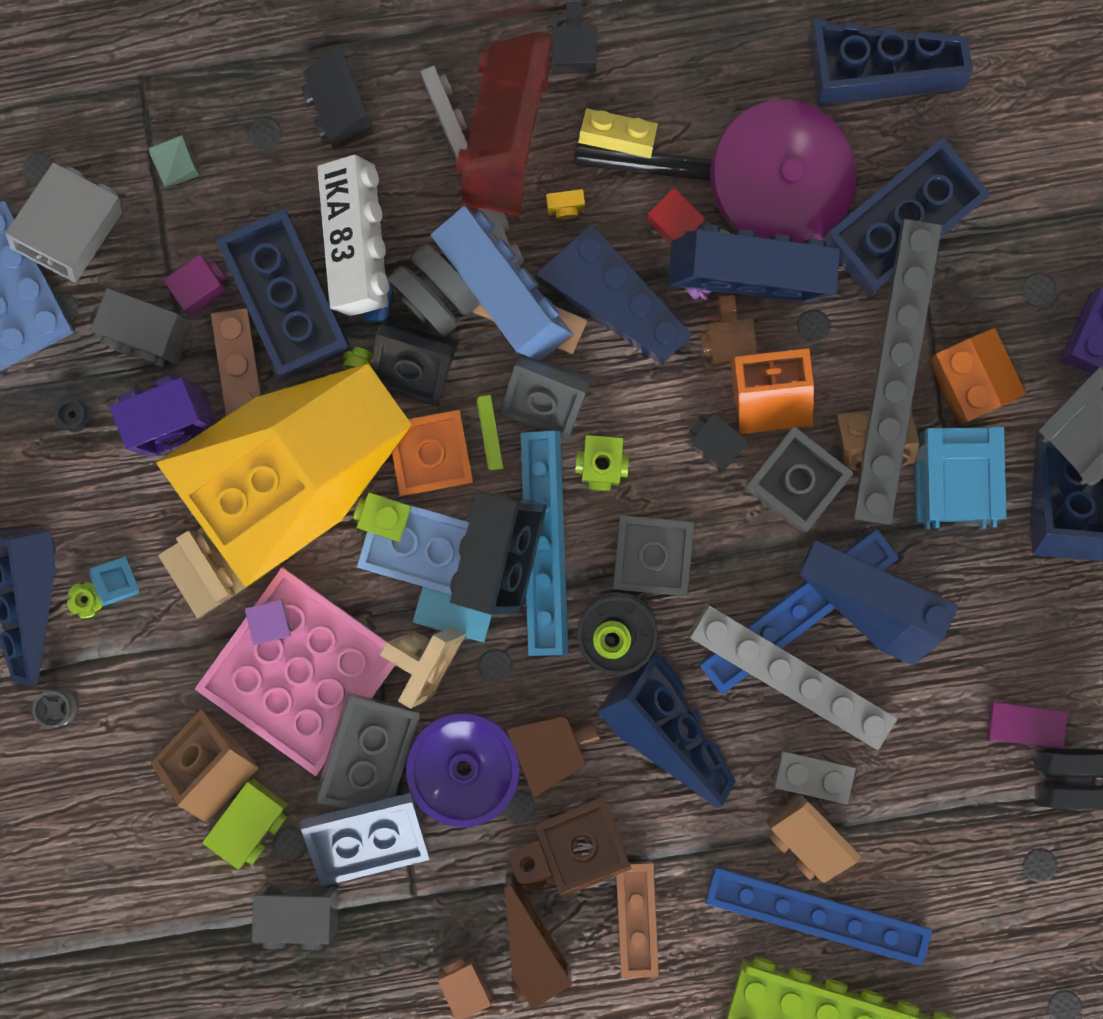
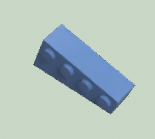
[430,205,573,362]

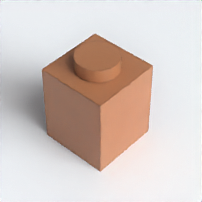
[437,956,492,1019]

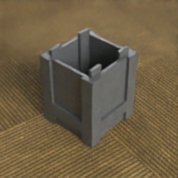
[1039,366,1103,486]

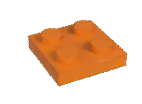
[392,410,474,497]

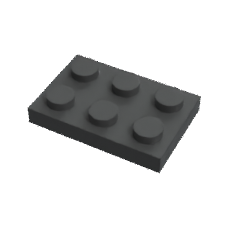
[314,692,421,809]

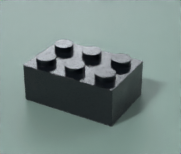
[450,491,547,615]

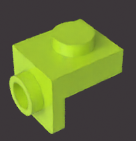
[354,492,412,542]

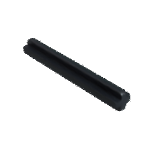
[574,144,712,181]

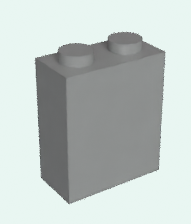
[5,163,122,283]

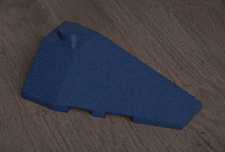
[597,651,736,808]

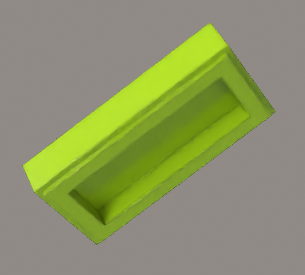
[476,395,504,473]

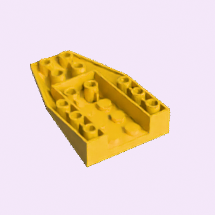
[156,364,412,587]

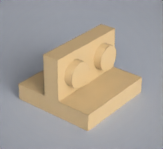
[158,528,262,618]
[380,626,467,709]

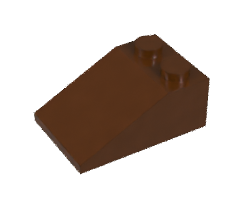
[504,874,572,1010]

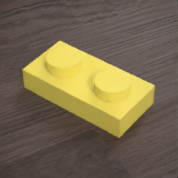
[578,108,658,158]

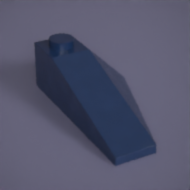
[0,528,56,686]
[798,539,959,665]

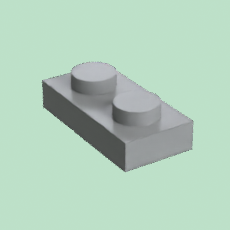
[773,750,856,805]

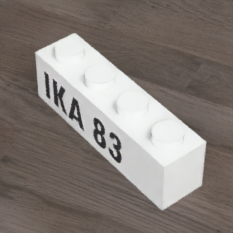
[317,154,389,316]

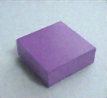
[245,600,292,645]

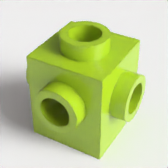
[575,435,629,491]

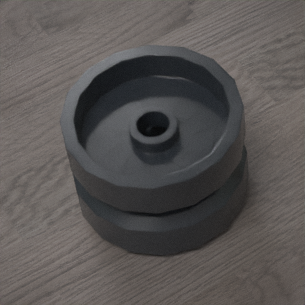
[1034,748,1103,811]

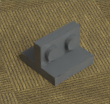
[499,354,593,441]

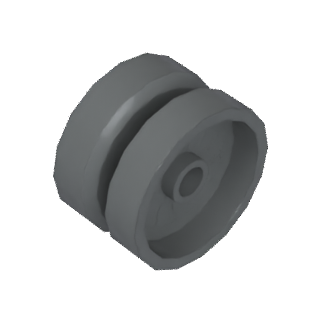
[387,242,481,339]

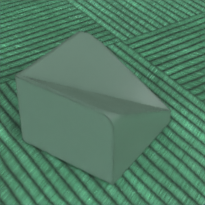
[148,135,200,188]

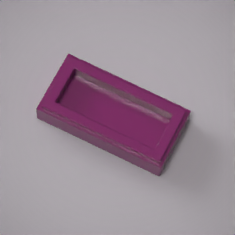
[987,701,1068,749]

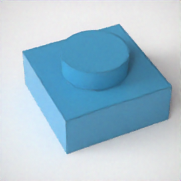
[89,556,139,606]

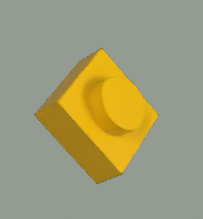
[546,189,585,220]

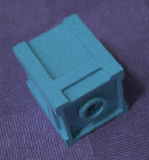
[913,427,1006,529]

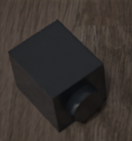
[688,413,748,473]

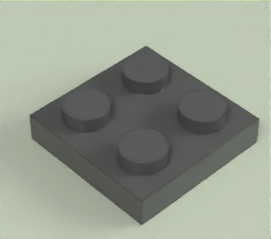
[613,515,694,596]

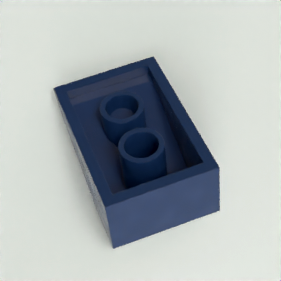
[1030,436,1103,561]

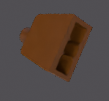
[507,714,601,797]

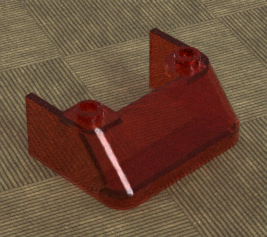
[456,31,553,216]

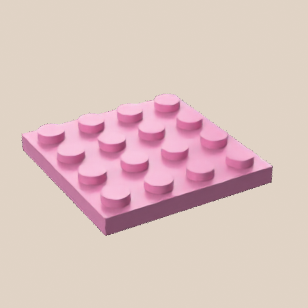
[195,567,396,776]

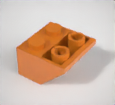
[730,348,814,435]

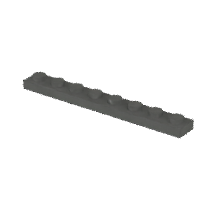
[852,219,942,525]

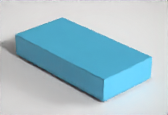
[413,587,492,643]

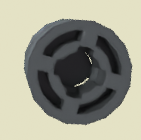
[32,688,79,728]

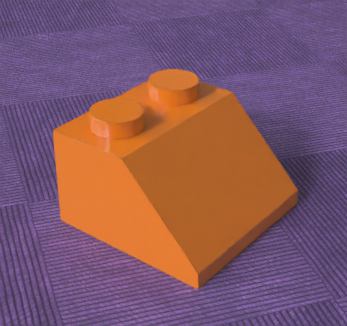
[927,328,1026,426]

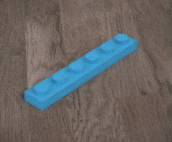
[521,431,568,656]

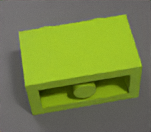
[202,778,289,870]

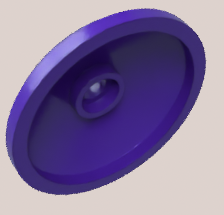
[406,713,519,827]

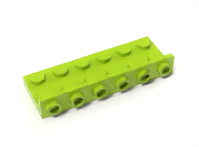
[725,957,956,1019]

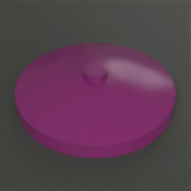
[710,99,856,244]

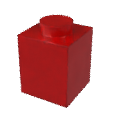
[646,188,706,246]

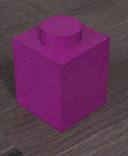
[163,255,227,316]

